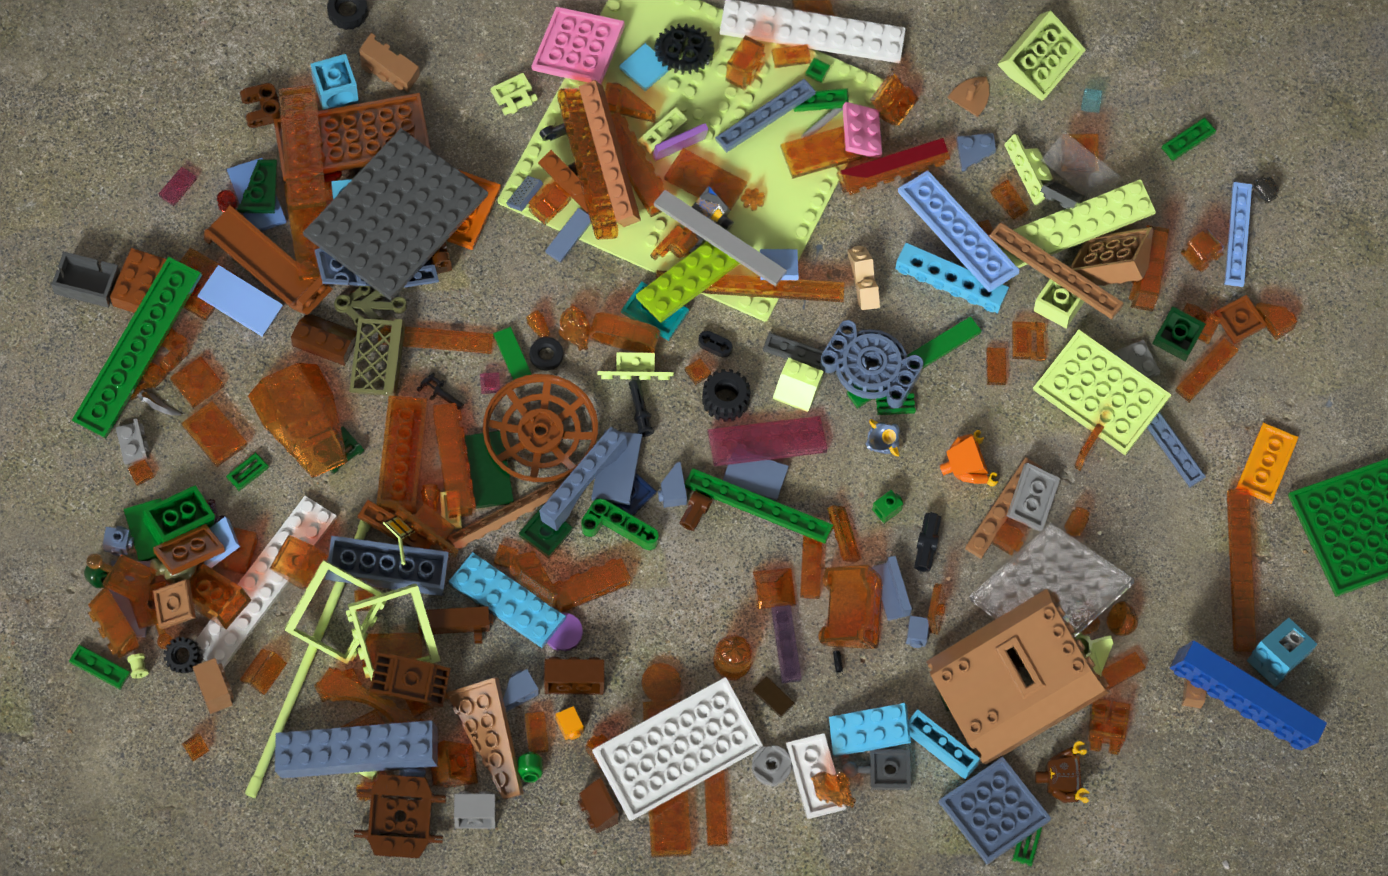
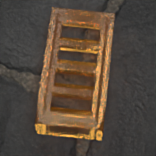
[990,179,1029,220]

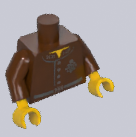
[1035,741,1090,803]

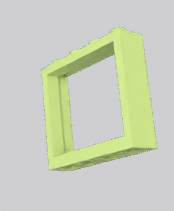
[284,559,387,664]
[346,583,440,680]

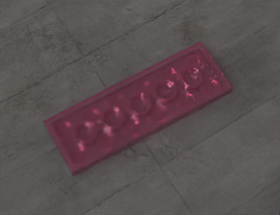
[707,416,827,466]

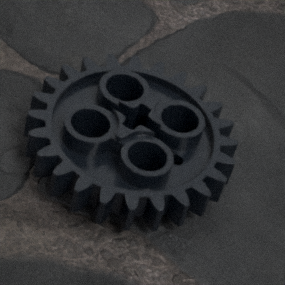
[655,24,714,75]

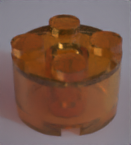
[1181,229,1224,272]

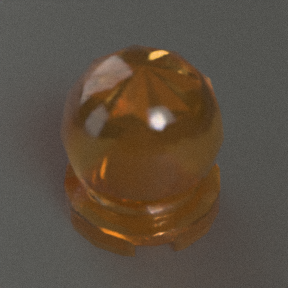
[713,635,753,680]

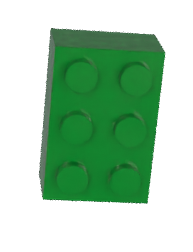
[143,485,215,545]

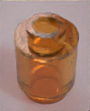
[1064,507,1090,537]

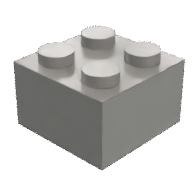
[454,791,496,829]

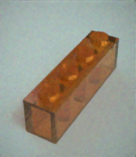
[550,558,631,613]

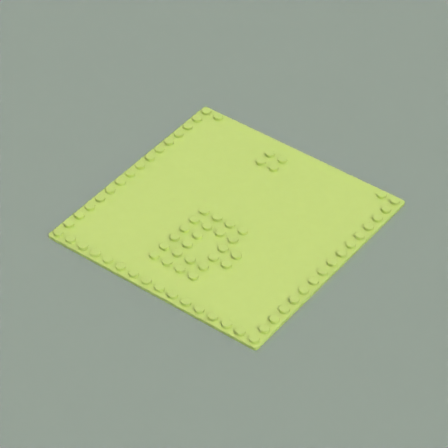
[498,0,888,322]

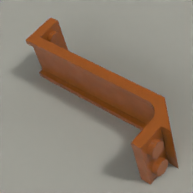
[204,205,333,316]

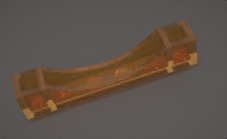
[316,667,425,724]

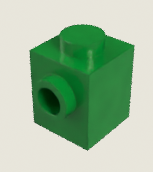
[872,490,903,524]

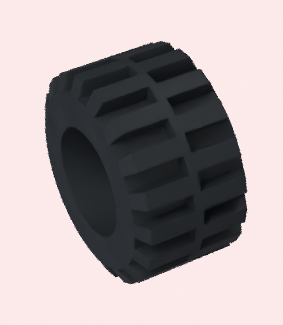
[702,369,751,422]

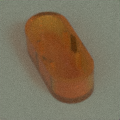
[589,312,660,353]

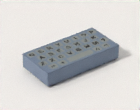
[506,176,543,211]

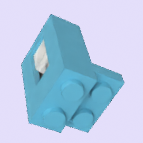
[1247,618,1318,688]

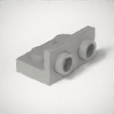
[115,418,149,465]

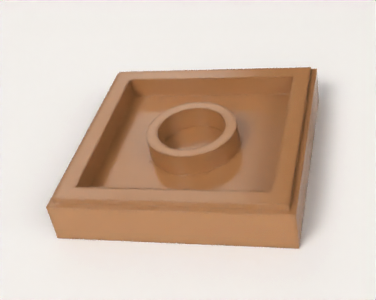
[153,579,196,629]

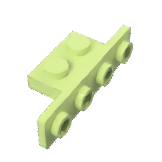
[1004,134,1053,205]
[597,352,674,380]

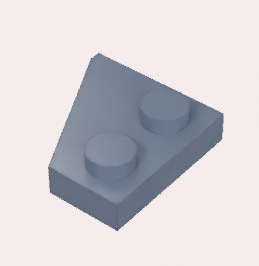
[956,133,996,171]

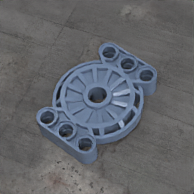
[820,320,923,408]

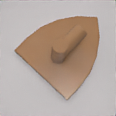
[948,77,989,117]

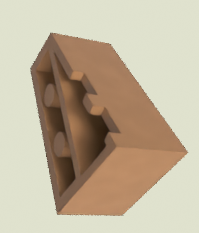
[359,33,420,92]

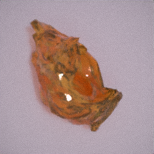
[558,304,590,351]
[811,771,856,808]

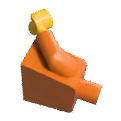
[940,430,999,487]

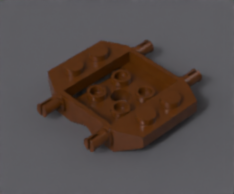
[354,774,446,859]

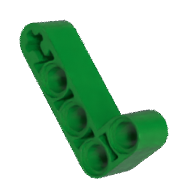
[581,499,659,550]

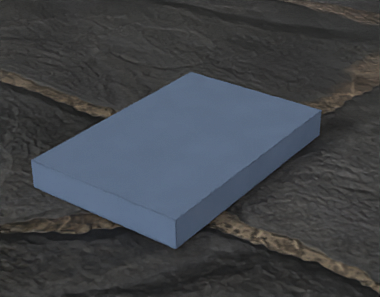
[723,448,789,502]

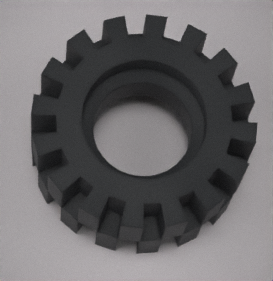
[163,637,203,673]

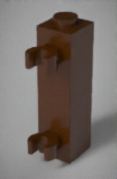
[418,606,493,644]

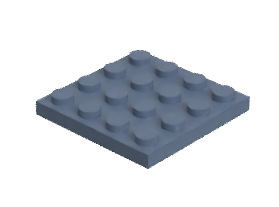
[939,757,1051,865]

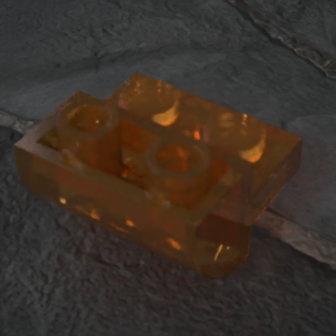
[870,73,919,126]

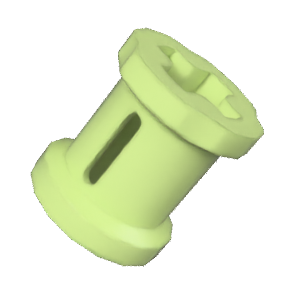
[127,653,149,679]

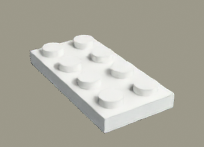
[786,733,846,819]

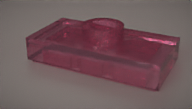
[159,167,197,206]

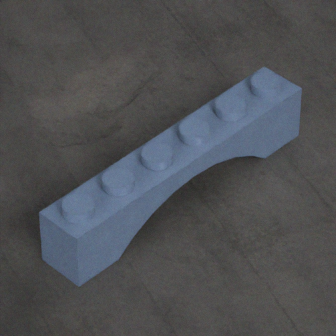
[539,427,628,531]

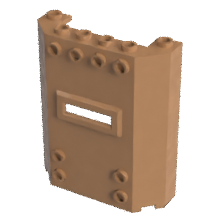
[926,588,1110,765]

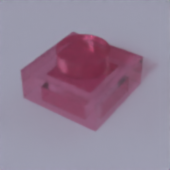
[480,372,500,394]

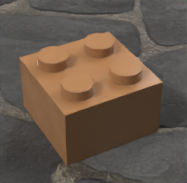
[193,658,234,714]

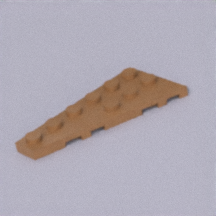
[445,678,524,799]

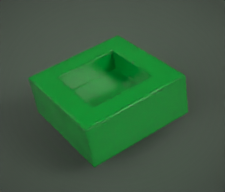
[805,58,830,83]

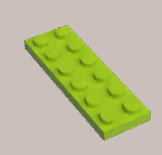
[636,242,740,323]

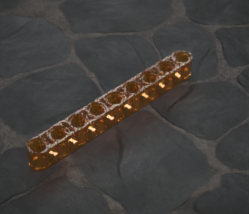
[558,88,618,240]
[1227,489,1256,652]

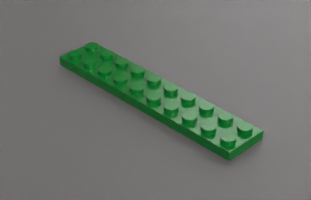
[72,256,202,439]

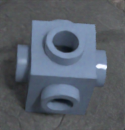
[102,526,134,556]

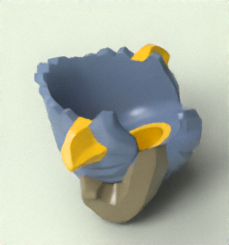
[866,419,903,457]

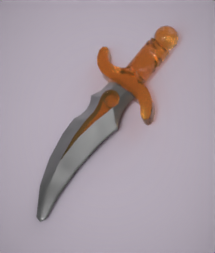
[129,383,182,416]

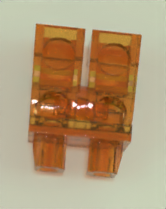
[1087,699,1131,755]

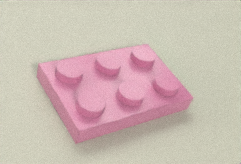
[843,102,882,158]

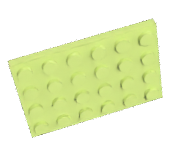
[1033,330,1171,456]

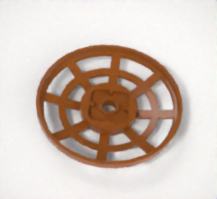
[483,374,598,482]

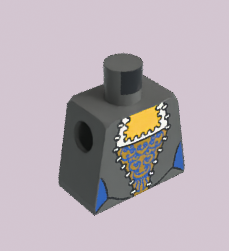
[692,186,734,230]

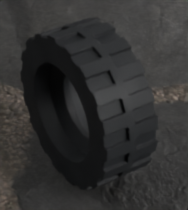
[327,0,368,30]

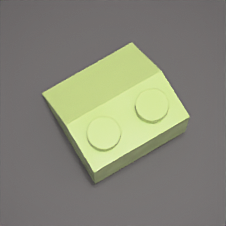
[773,358,824,412]

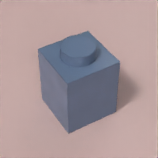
[906,616,930,648]

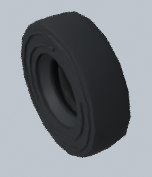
[529,337,564,371]

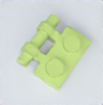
[491,73,538,115]

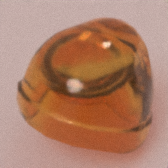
[1106,601,1138,636]

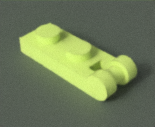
[638,107,689,155]

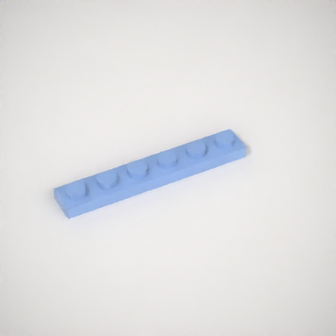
[1224,182,1252,287]

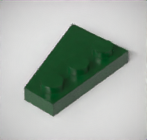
[237,159,277,213]

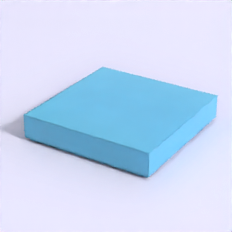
[619,43,668,91]

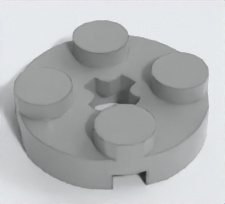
[752,745,791,787]

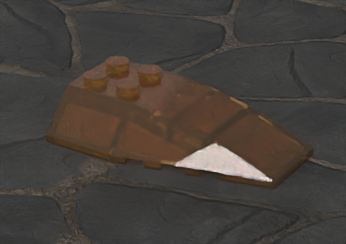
[248,362,348,478]

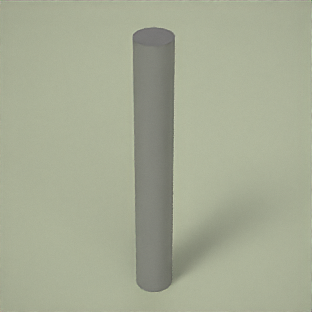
[801,108,843,141]

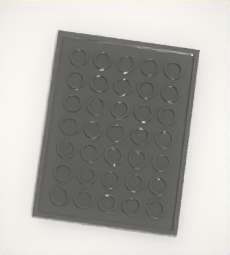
[303,129,488,301]

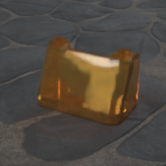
[819,565,882,649]

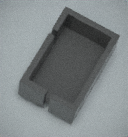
[51,251,120,308]

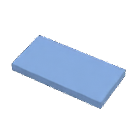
[198,265,283,337]

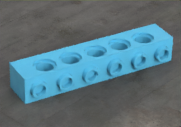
[895,243,1009,313]

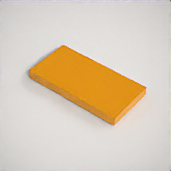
[1236,422,1299,504]

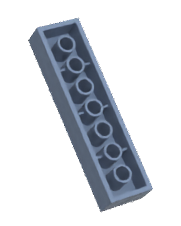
[275,720,438,778]

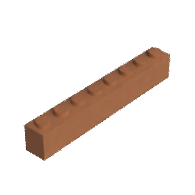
[579,80,641,227]

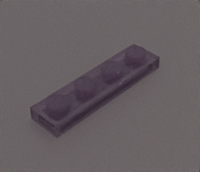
[771,605,802,683]

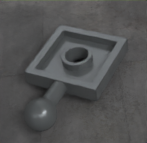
[843,749,911,790]

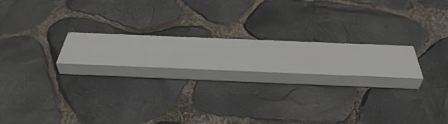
[654,190,787,286]

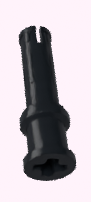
[629,379,654,437]

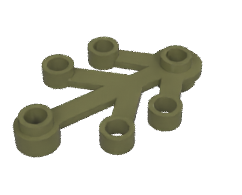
[334,286,407,329]

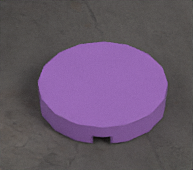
[547,612,583,651]

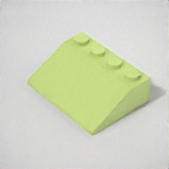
[998,11,1086,100]

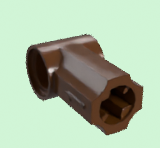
[680,490,713,531]

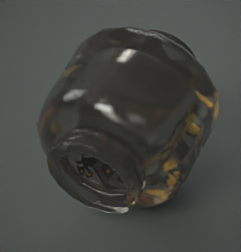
[1252,175,1280,204]

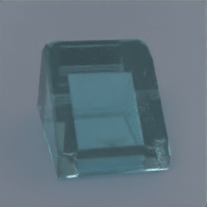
[1081,88,1102,113]

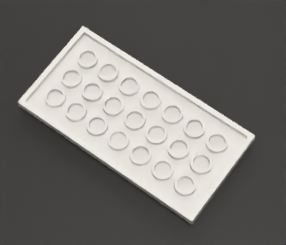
[592,677,763,821]

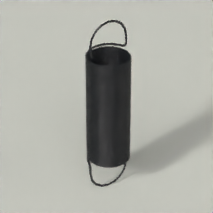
[833,646,843,677]

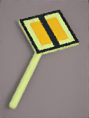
[383,515,415,565]

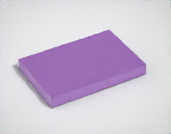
[653,124,708,161]

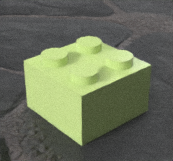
[1034,279,1085,329]

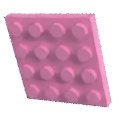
[531,7,625,84]

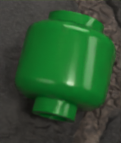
[517,751,543,783]

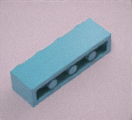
[909,709,980,780]

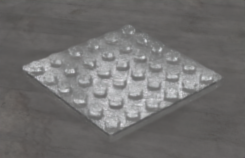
[969,523,1134,637]

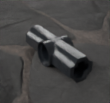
[914,512,942,572]

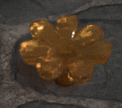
[740,188,765,211]

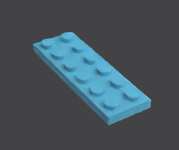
[449,552,566,648]

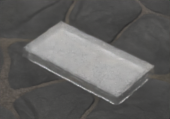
[1041,131,1122,199]

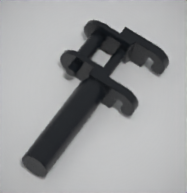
[417,373,464,410]

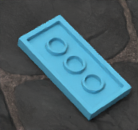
[829,703,911,757]

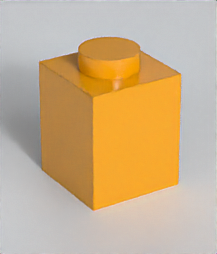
[556,706,584,740]

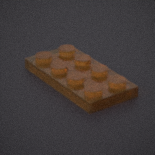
[780,126,863,179]
[664,148,747,213]

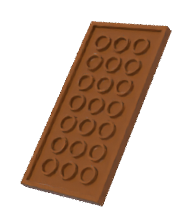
[273,93,431,181]

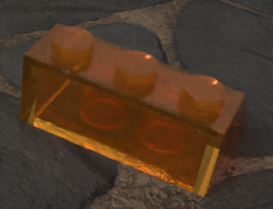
[88,586,140,659]

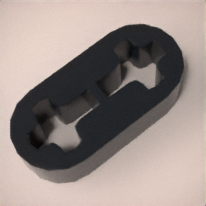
[698,331,732,358]

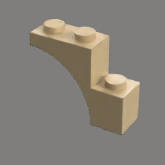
[847,246,880,310]

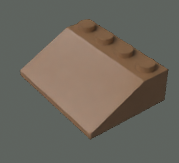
[1070,227,1153,286]

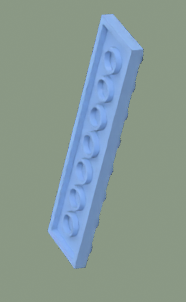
[898,171,1019,292]

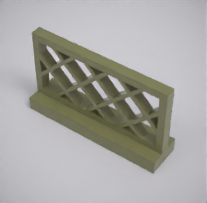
[349,318,406,398]

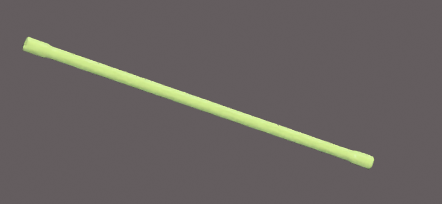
[245,520,371,798]

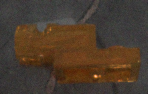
[650,225,704,261]

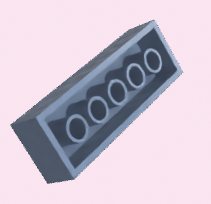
[325,536,449,596]

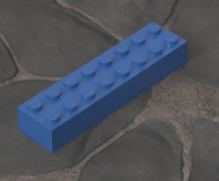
[1169,640,1327,750]

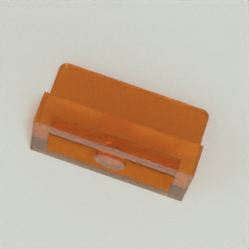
[240,649,287,695]

